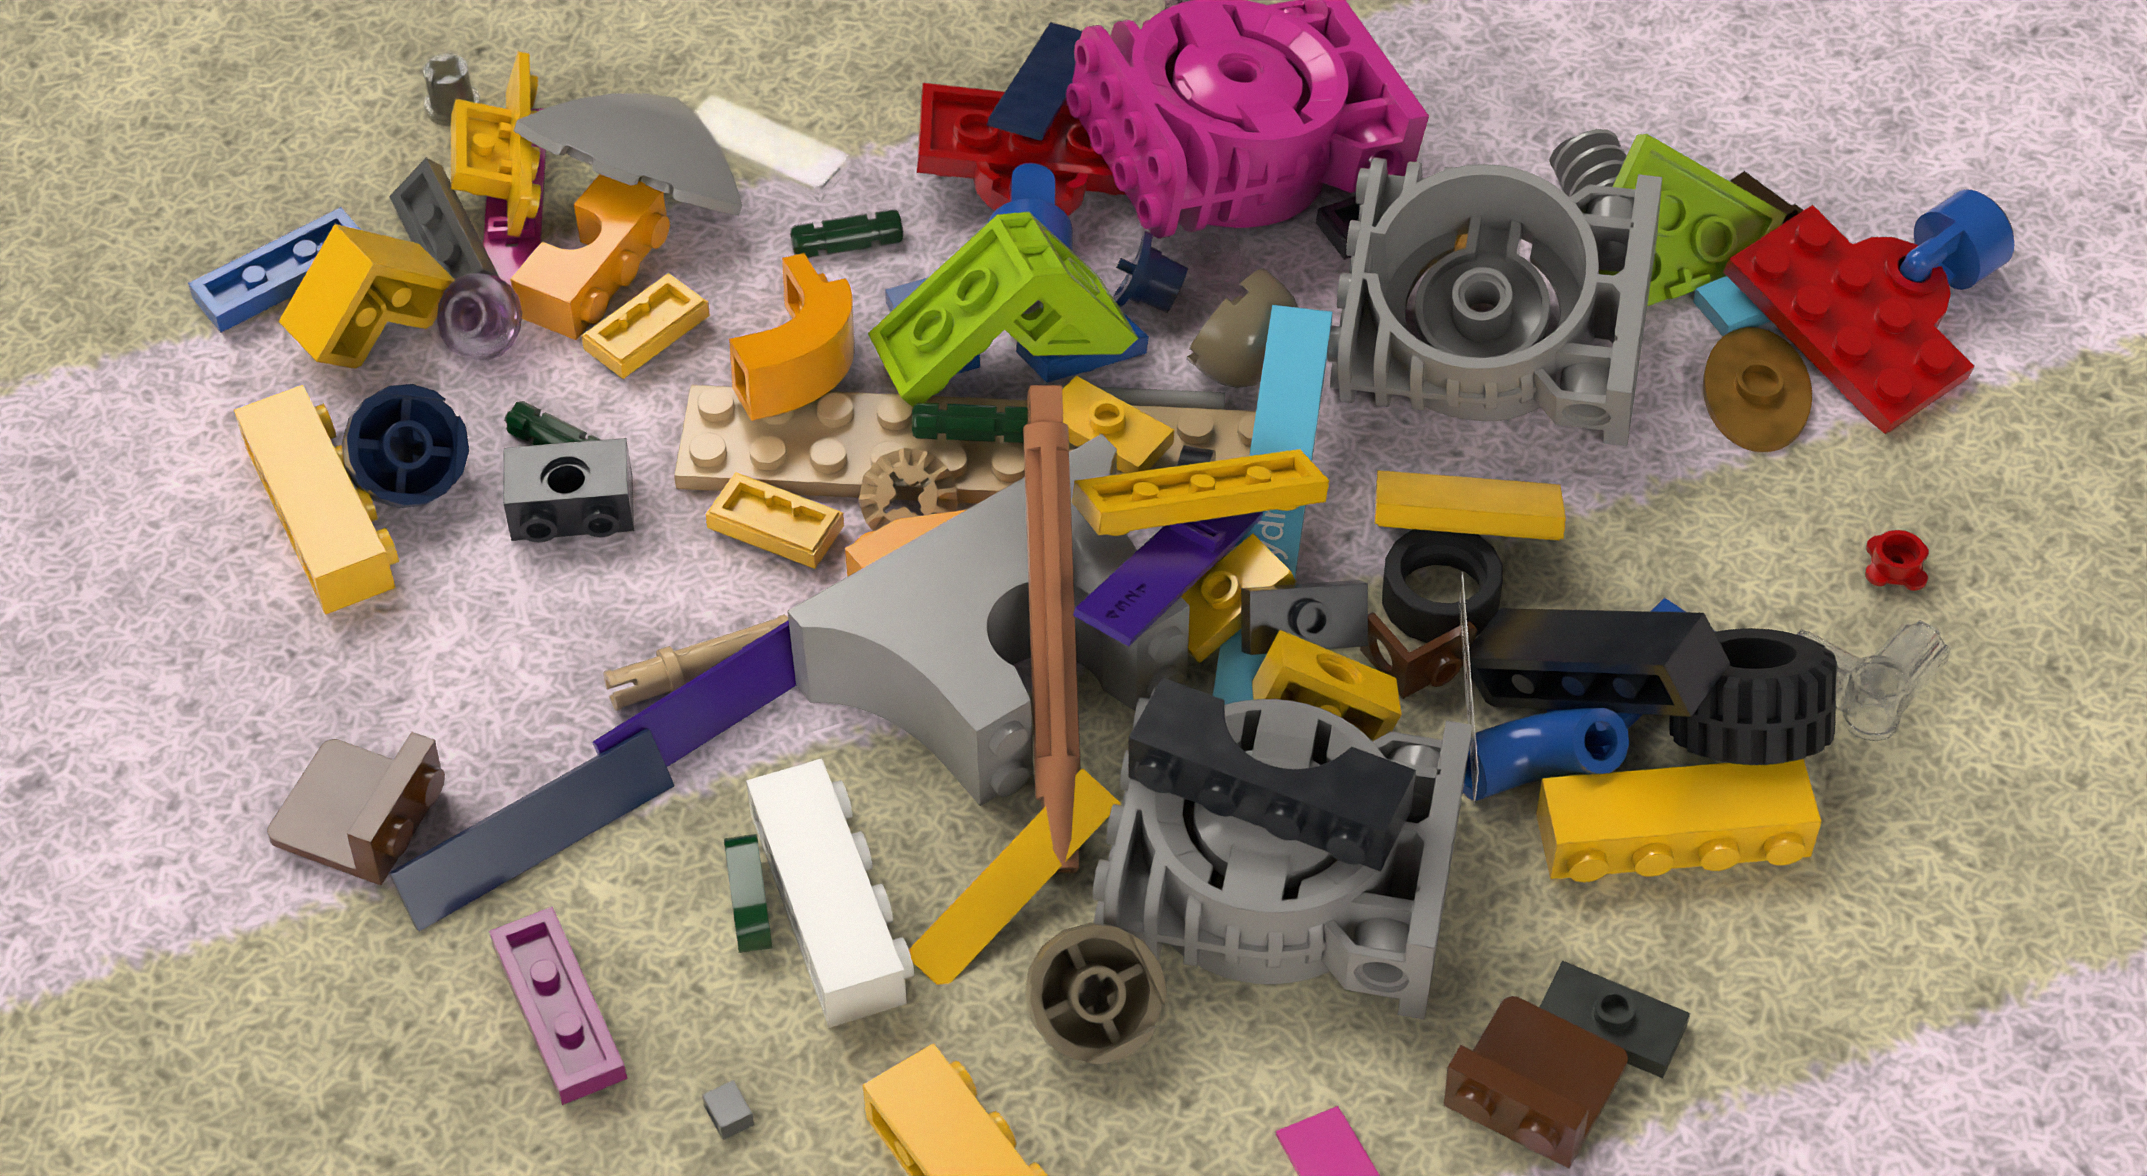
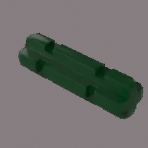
[790,209,903,258]
[505,401,601,445]
[911,403,1028,443]

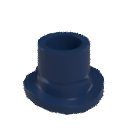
[1113,231,1188,313]

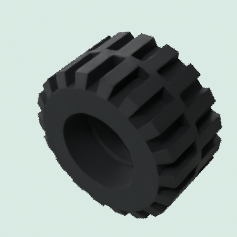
[1669,628,1837,765]

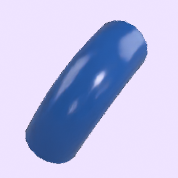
[1463,708,1629,801]

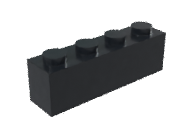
[1461,608,1730,716]

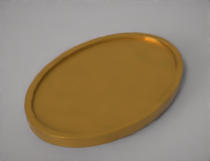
[1703,327,1812,452]

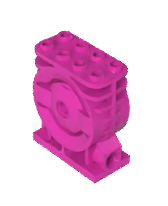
[1066,0,1429,239]

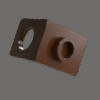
[1360,612,1477,699]

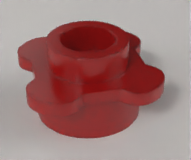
[1865,530,1929,591]

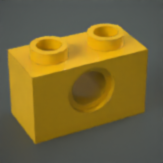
[1252,630,1402,742]

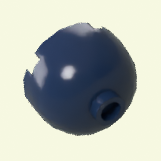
[341,384,469,508]

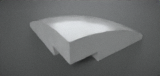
[514,93,742,216]

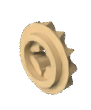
[858,447,958,531]

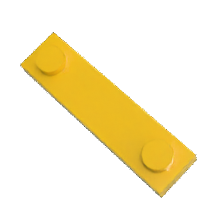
[1072,449,1330,536]

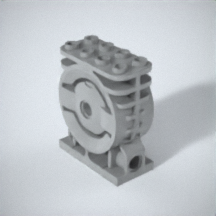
[1327,158,1662,446]
[1093,687,1473,1020]

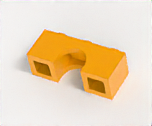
[510,174,670,340]

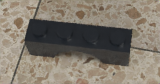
[1128,677,1416,872]

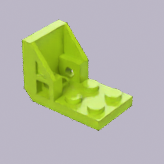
[868,212,1138,408]

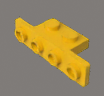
[451,51,541,237]

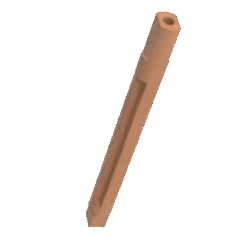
[1023,385,1081,873]

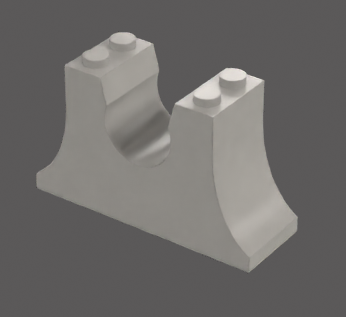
[788,434,1190,806]

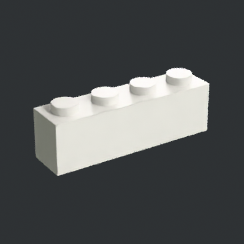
[746,758,914,1028]

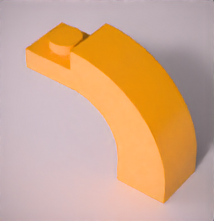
[729,253,855,421]

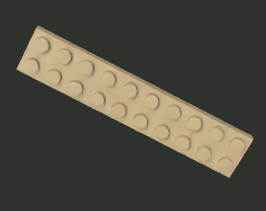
[674,385,1256,503]

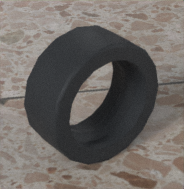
[1382,529,1503,643]

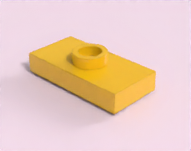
[581,273,710,379]
[1062,375,1174,473]
[705,472,844,569]
[1181,533,1297,663]

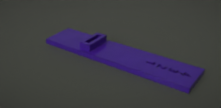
[1072,512,1264,647]
[592,620,796,767]

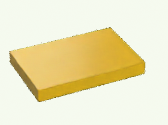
[1375,470,1566,541]

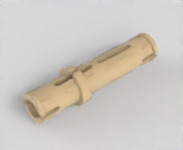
[603,614,788,711]

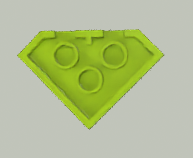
[1598,134,1786,306]

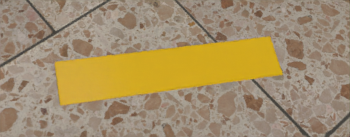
[908,768,1121,985]

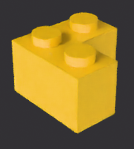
[278,224,457,369]

